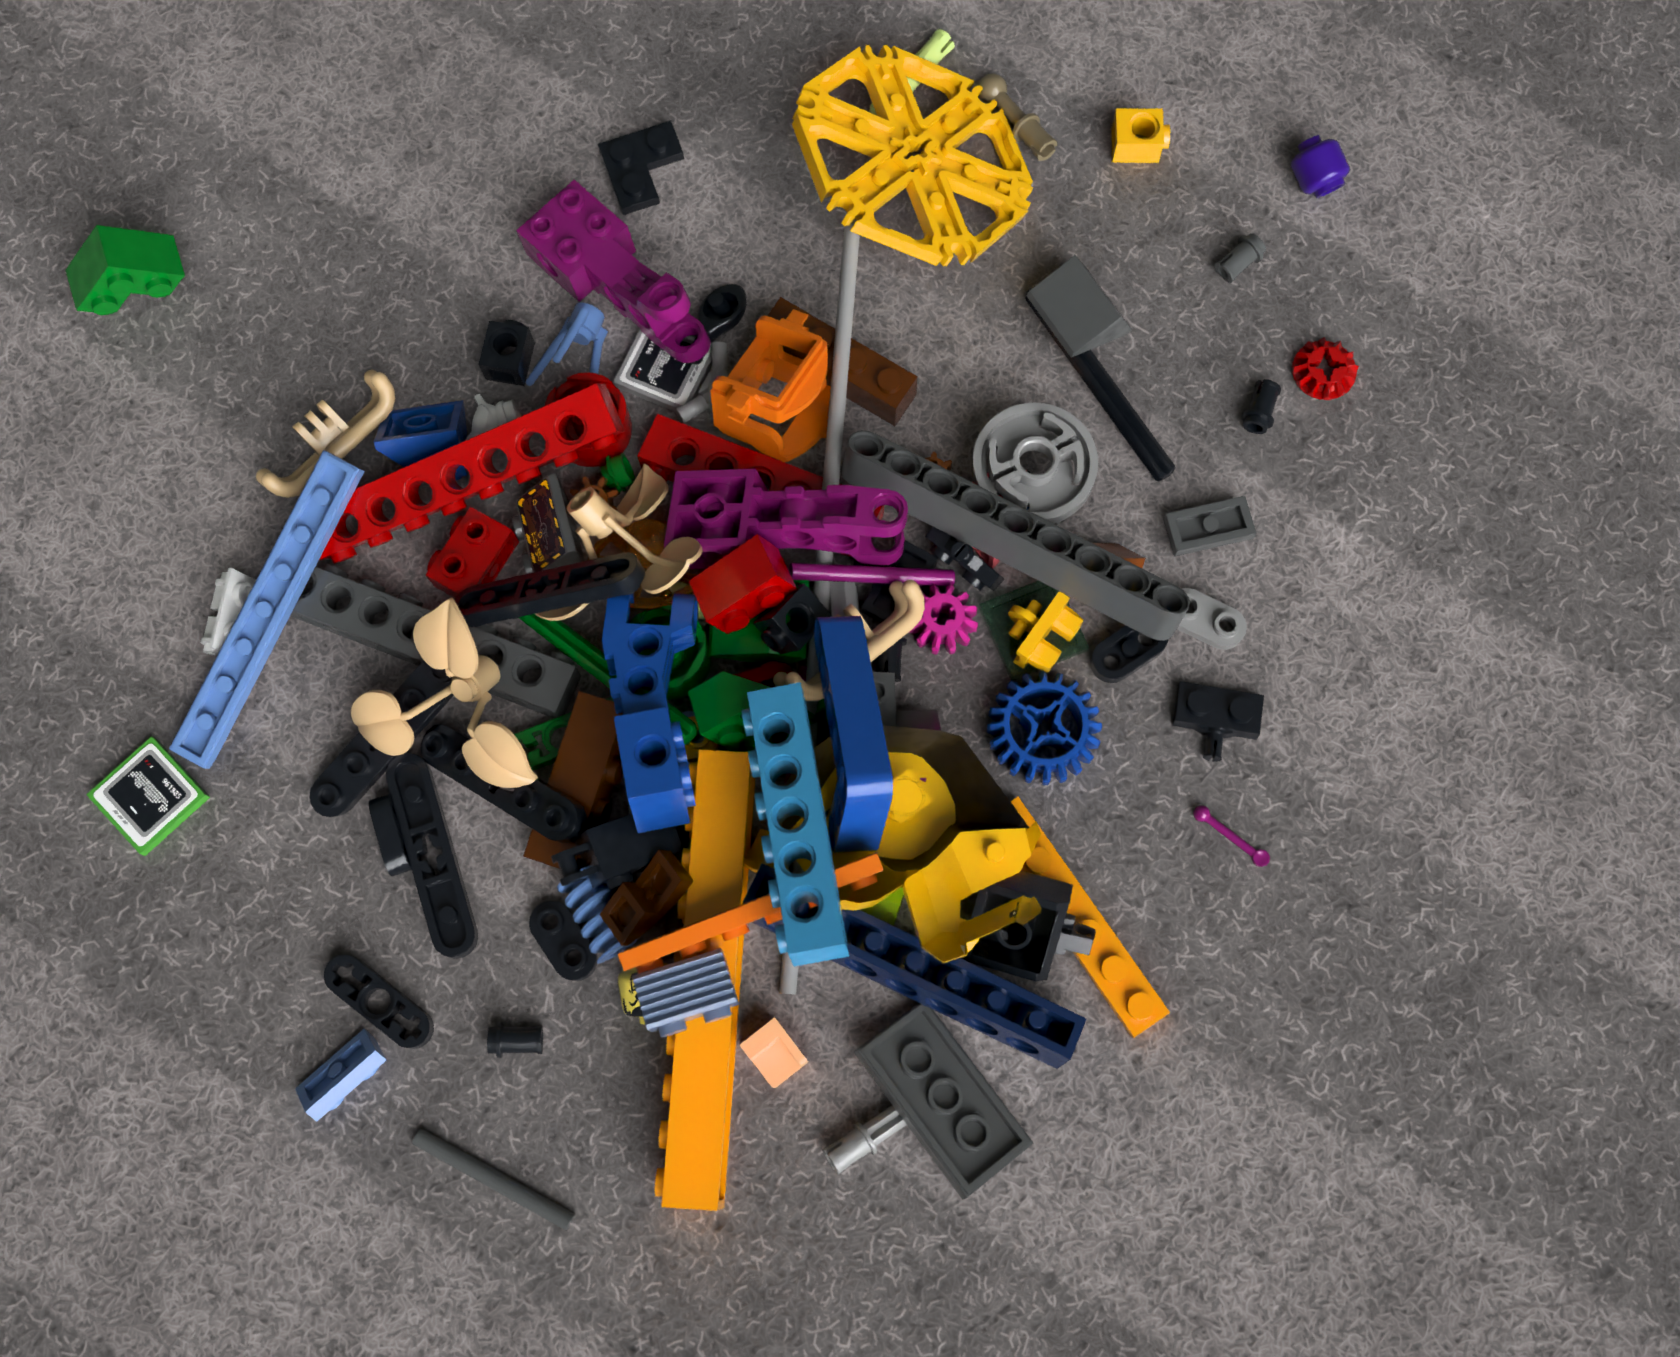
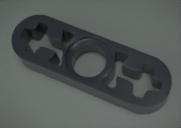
[324,955,434,1049]

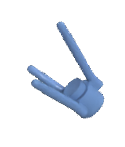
[526,302,608,386]

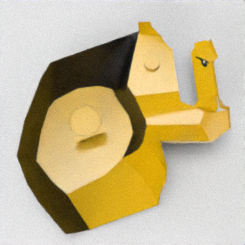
[781,726,1042,963]

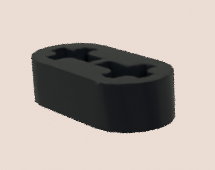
[368,794,412,876]

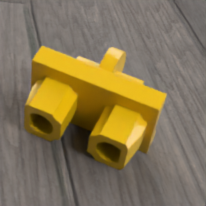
[1008,591,1084,673]

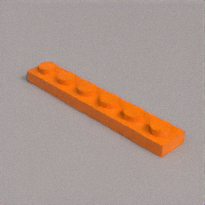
[618,852,884,974]

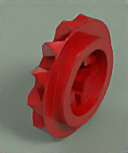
[1292,337,1359,400]

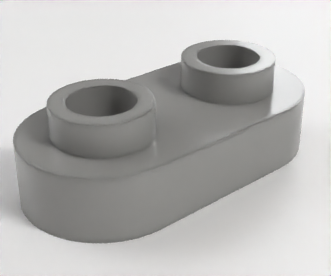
[1177,588,1247,650]

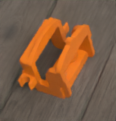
[710,309,831,462]

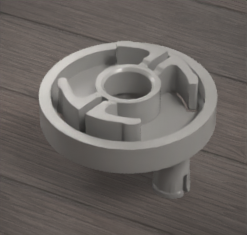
[972,403,1098,526]

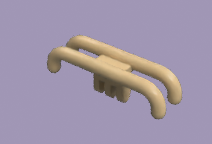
[256,370,396,498]
[773,580,925,701]

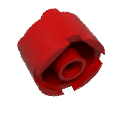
[545,372,632,467]

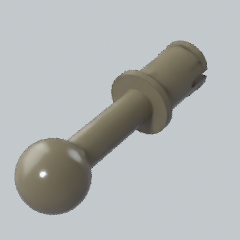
[977,73,1057,161]

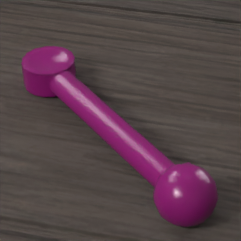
[1193,805,1270,867]

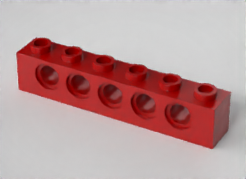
[637,414,884,557]

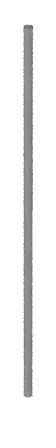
[779,212,860,995]

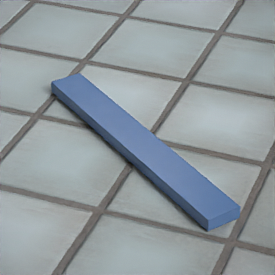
[169,450,365,769]

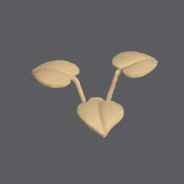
[535,464,703,621]
[351,598,538,788]

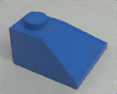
[374,400,468,481]

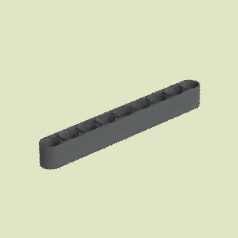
[840,430,1190,641]

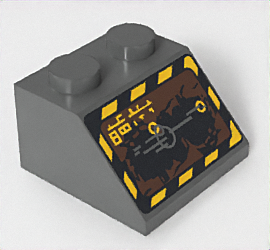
[512,473,585,574]

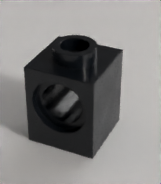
[478,320,535,386]
[753,583,832,655]

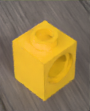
[1111,108,1170,163]

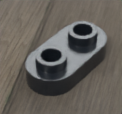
[1090,626,1168,683]
[529,901,598,981]

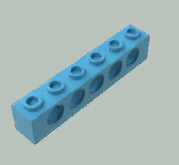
[742,682,849,967]

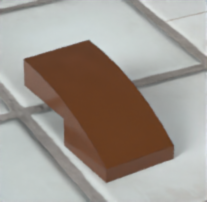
[600,850,693,946]

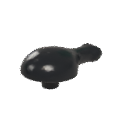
[692,284,747,365]

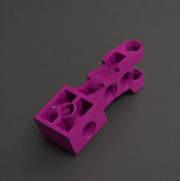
[516,180,711,363]
[664,469,908,569]

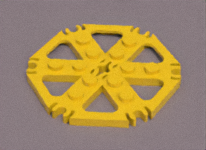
[792,45,1033,266]

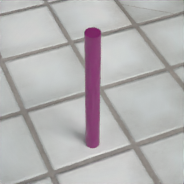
[789,563,955,586]

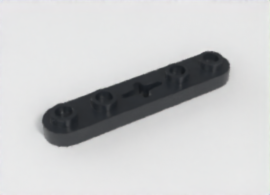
[454,552,645,627]
[309,660,454,817]
[421,724,587,843]
[386,753,478,959]

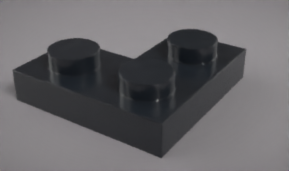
[598,120,684,215]

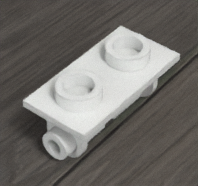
[200,568,256,656]

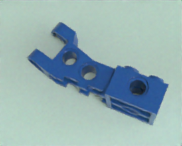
[602,593,698,833]

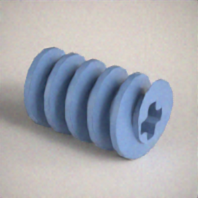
[557,867,640,964]

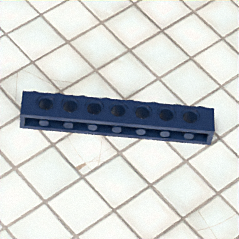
[742,863,1086,1069]

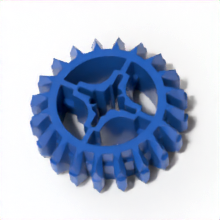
[986,670,1102,785]

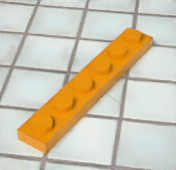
[1010,797,1170,1038]

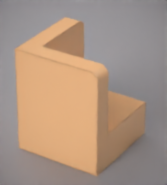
[739,1017,808,1088]

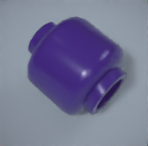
[1290,135,1350,198]

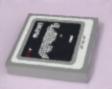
[613,329,714,412]

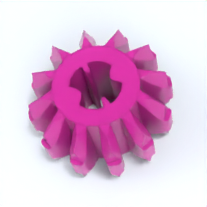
[909,584,978,655]

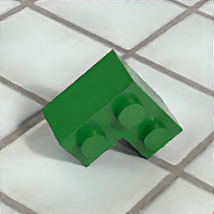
[65,225,185,315]

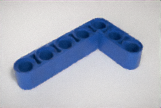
[814,616,893,853]

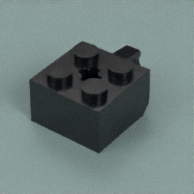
[961,870,1096,982]

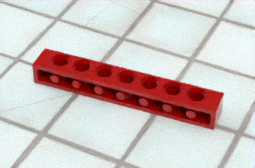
[319,383,625,564]

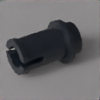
[1241,379,1281,434]
[876,637,907,682]
[487,1022,543,1058]

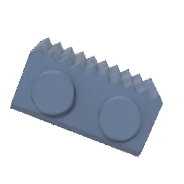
[632,948,739,1037]

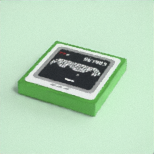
[86,736,210,856]

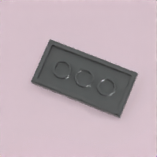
[854,1003,1033,1200]

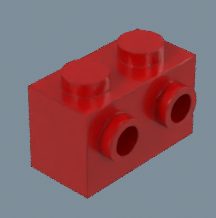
[426,506,519,598]
[689,534,797,634]

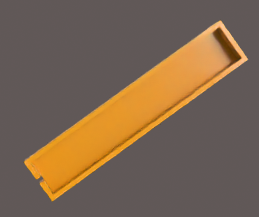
[655,749,756,1211]

